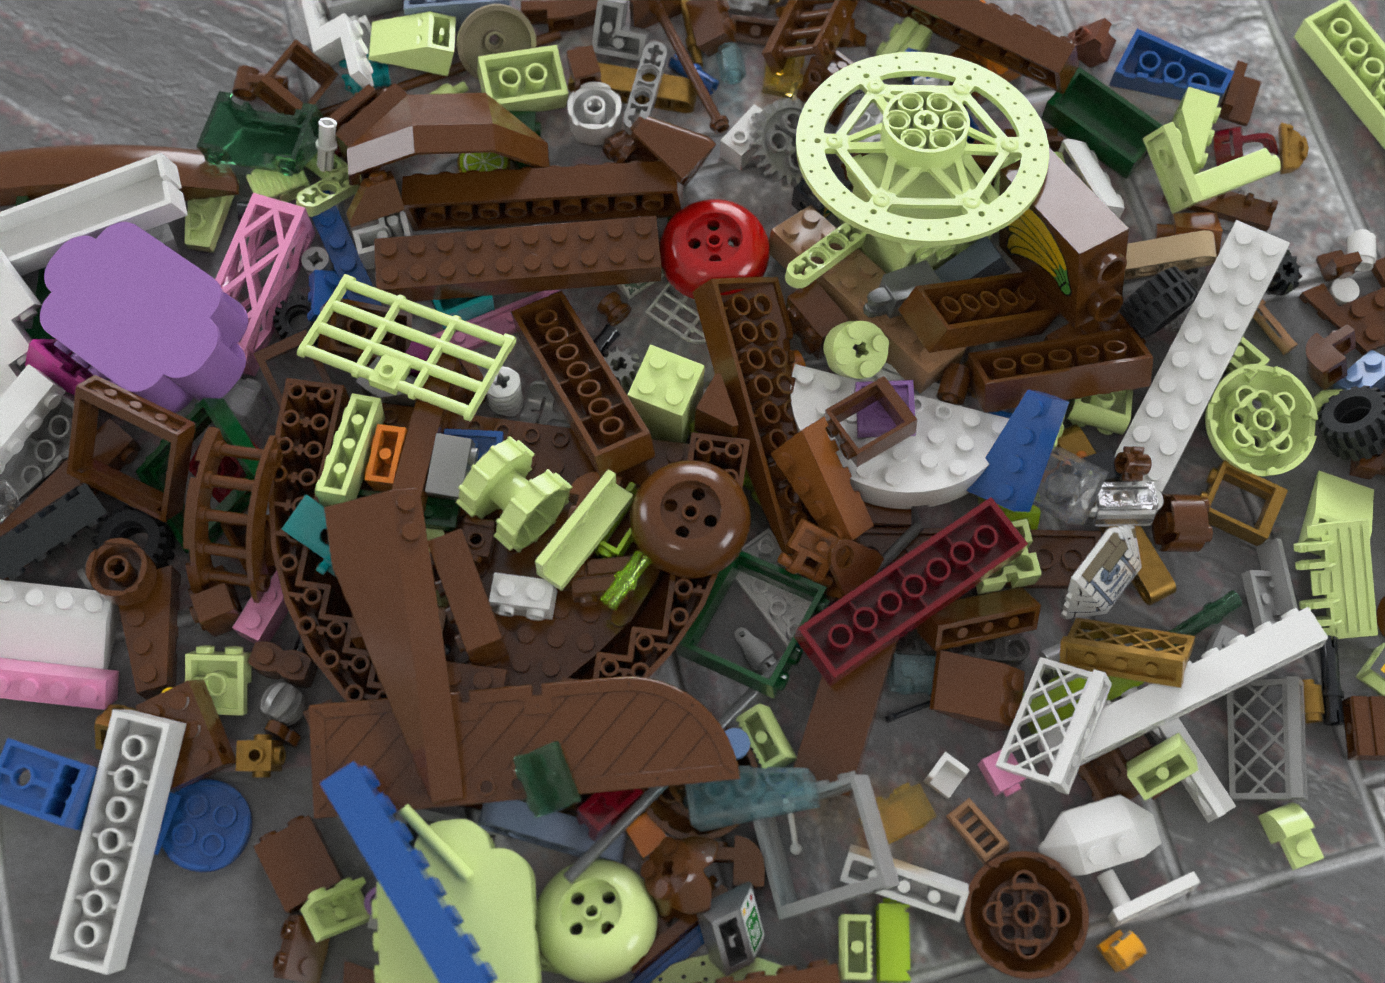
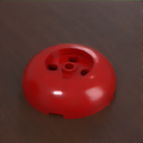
[659,199,770,299]

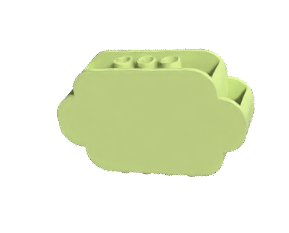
[372,819,542,983]

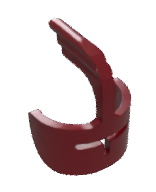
[1213,126,1279,166]

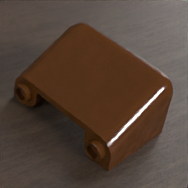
[615,116,717,188]

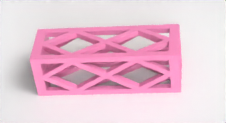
[215,193,316,376]

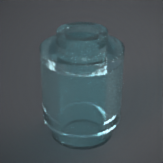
[716,43,747,85]

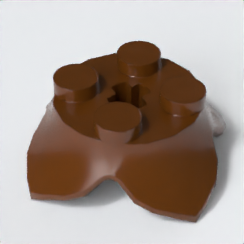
[640,836,719,917]

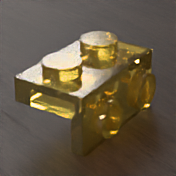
[761,41,805,99]

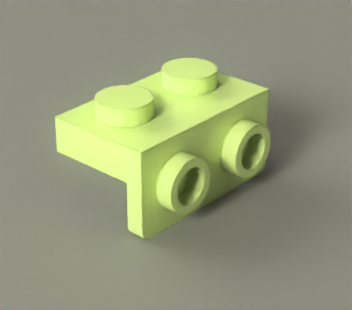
[300,877,370,943]

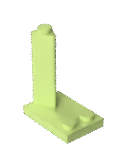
[1143,122,1281,214]

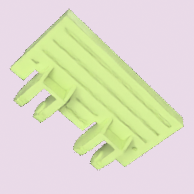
[1294,518,1378,640]

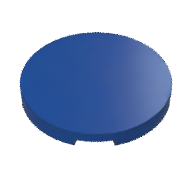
[162,779,253,873]

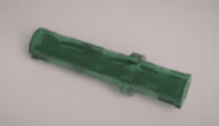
[1168,590,1243,647]

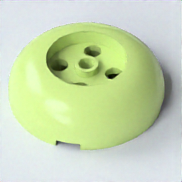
[1205,363,1318,477]
[535,858,658,983]

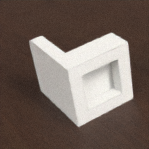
[923,752,970,800]

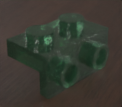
[513,741,582,818]

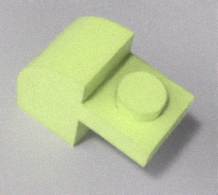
[1258,802,1324,870]

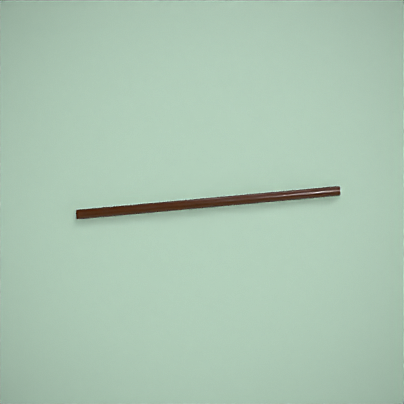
[284,29,562,131]

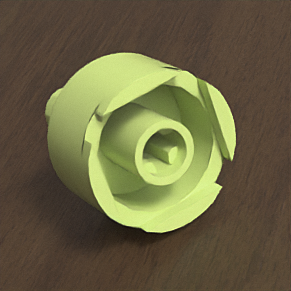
[823,321,889,379]

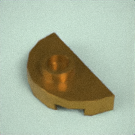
[1278,123,1309,174]

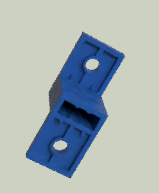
[0,738,181,855]

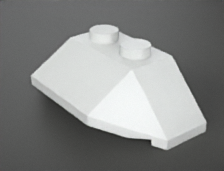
[1038,794,1161,876]

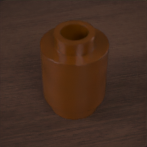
[602,129,634,163]
[936,363,971,406]

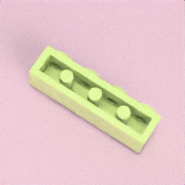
[315,393,385,507]

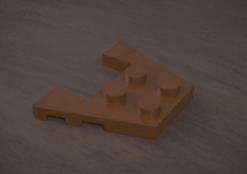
[1299,257,1385,356]

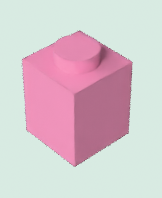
[977,749,1026,797]

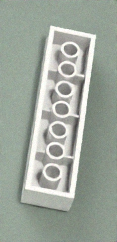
[50,710,186,975]

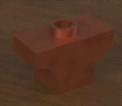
[1067,18,1117,68]

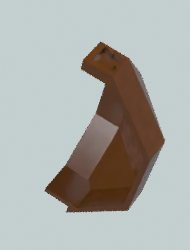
[347,93,550,185]

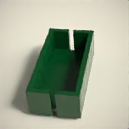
[1041,67,1163,180]

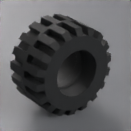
[1119,266,1198,338]
[1317,385,1385,461]
[92,505,176,575]

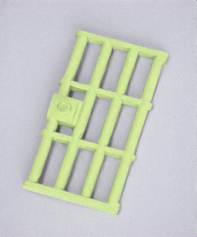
[297,274,517,421]

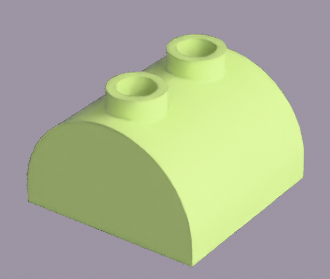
[1066,390,1133,435]

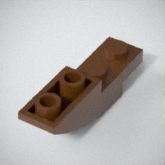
[521,0,598,32]

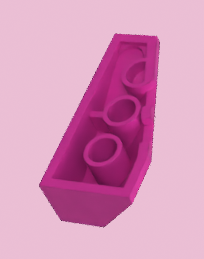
[25,339,94,395]

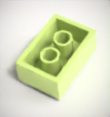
[477,45,568,112]

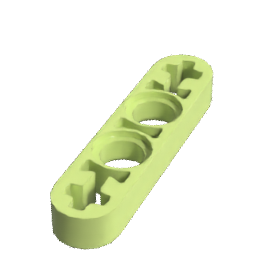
[785,222,867,288]

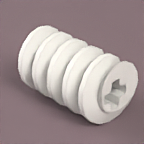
[486,366,524,417]

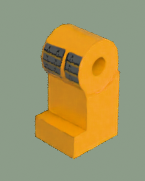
[1096,929,1147,972]

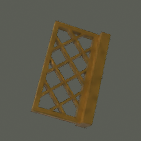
[1059,618,1195,688]

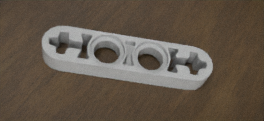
[624,41,667,135]

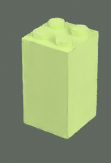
[627,345,705,443]

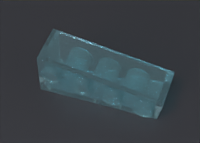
[685,766,820,832]

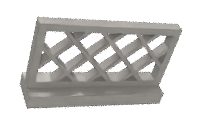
[1227,676,1308,802]

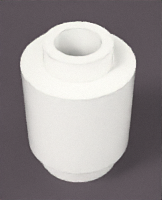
[1347,229,1376,272]

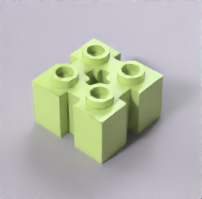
[976,519,1042,595]

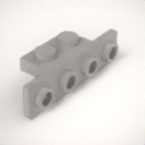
[1241,539,1298,629]

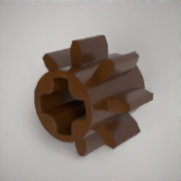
[1114,446,1152,481]

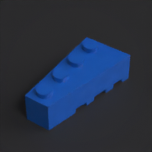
[1109,28,1235,103]
[966,390,1069,512]

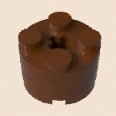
[1152,494,1213,552]
[86,538,157,606]

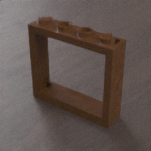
[67,375,196,522]

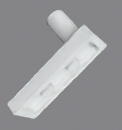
[1097,869,1200,928]

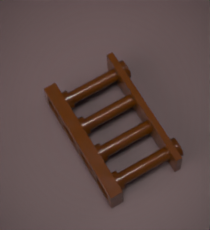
[762,0,860,74]

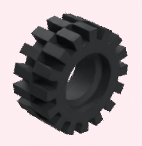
[273,294,319,349]

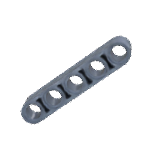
[477,800,628,863]

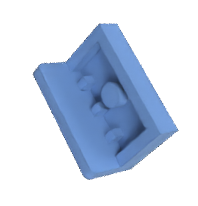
[1333,350,1385,392]

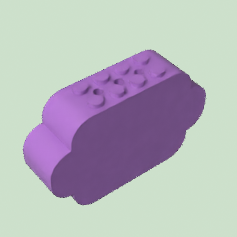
[40,222,248,413]

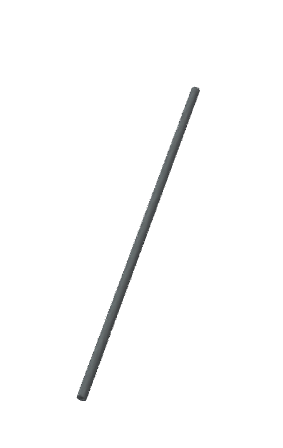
[563,522,924,884]

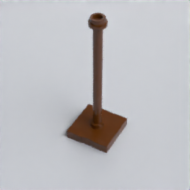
[629,0,729,134]

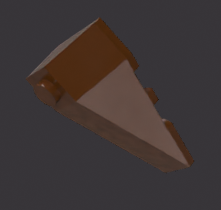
[346,170,405,227]

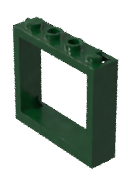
[135,398,259,554]
[677,551,830,699]

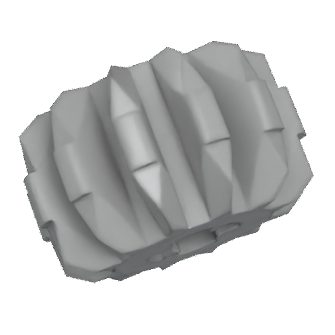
[604,345,641,390]

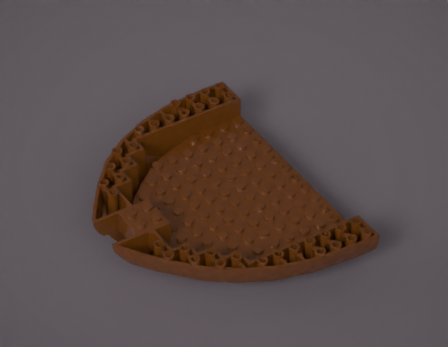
[269,378,750,702]

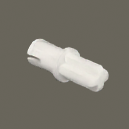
[315,118,338,172]

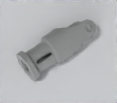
[735,627,791,675]

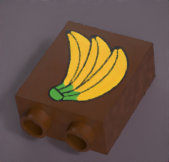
[999,148,1129,329]

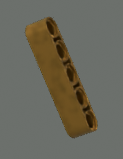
[567,62,697,114]

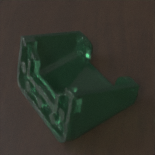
[196,91,324,176]

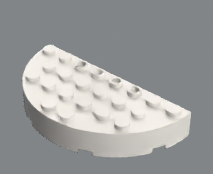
[790,364,1009,509]

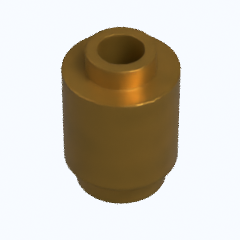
[1302,679,1325,724]

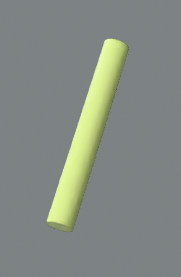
[399,804,474,882]

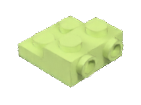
[185,645,252,715]

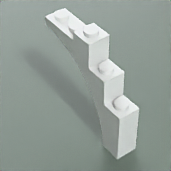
[0,249,42,398]

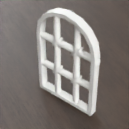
[645,282,706,344]

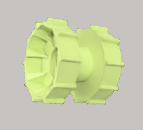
[456,436,572,553]

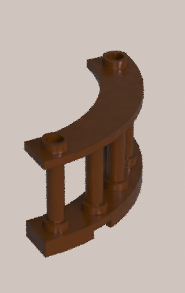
[183,427,283,603]

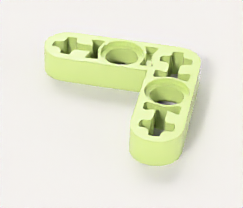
[296,139,361,217]

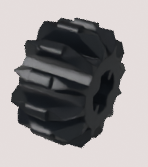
[1266,250,1303,296]

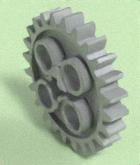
[749,98,830,187]

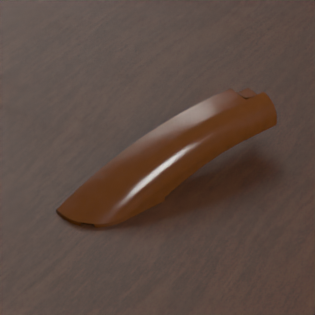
[0,144,239,206]

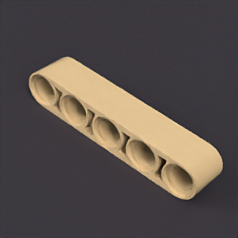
[1124,230,1217,280]

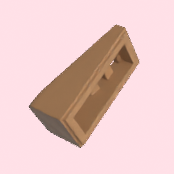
[946,798,1010,865]

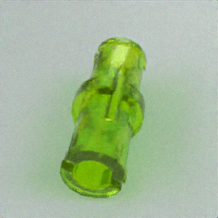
[600,550,651,610]

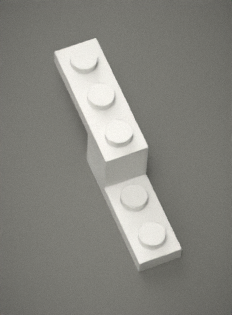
[301,0,374,88]

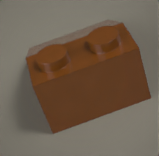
[930,650,1025,732]

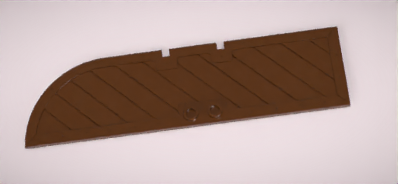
[309,676,740,819]

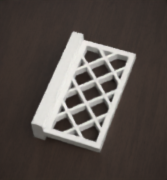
[996,657,1112,795]

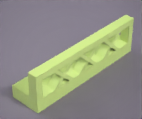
[535,469,633,591]

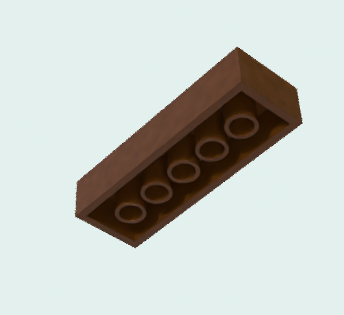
[898,271,1060,353]
[968,327,1154,413]

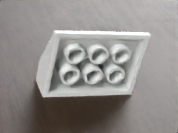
[0,580,120,669]

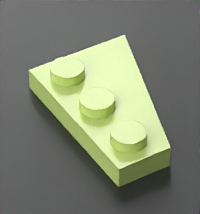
[184,181,239,253]

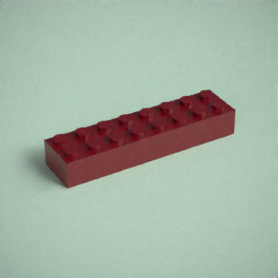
[794,497,1028,686]

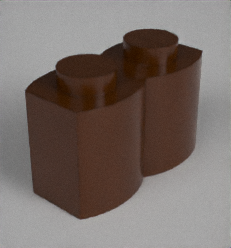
[248,641,318,688]

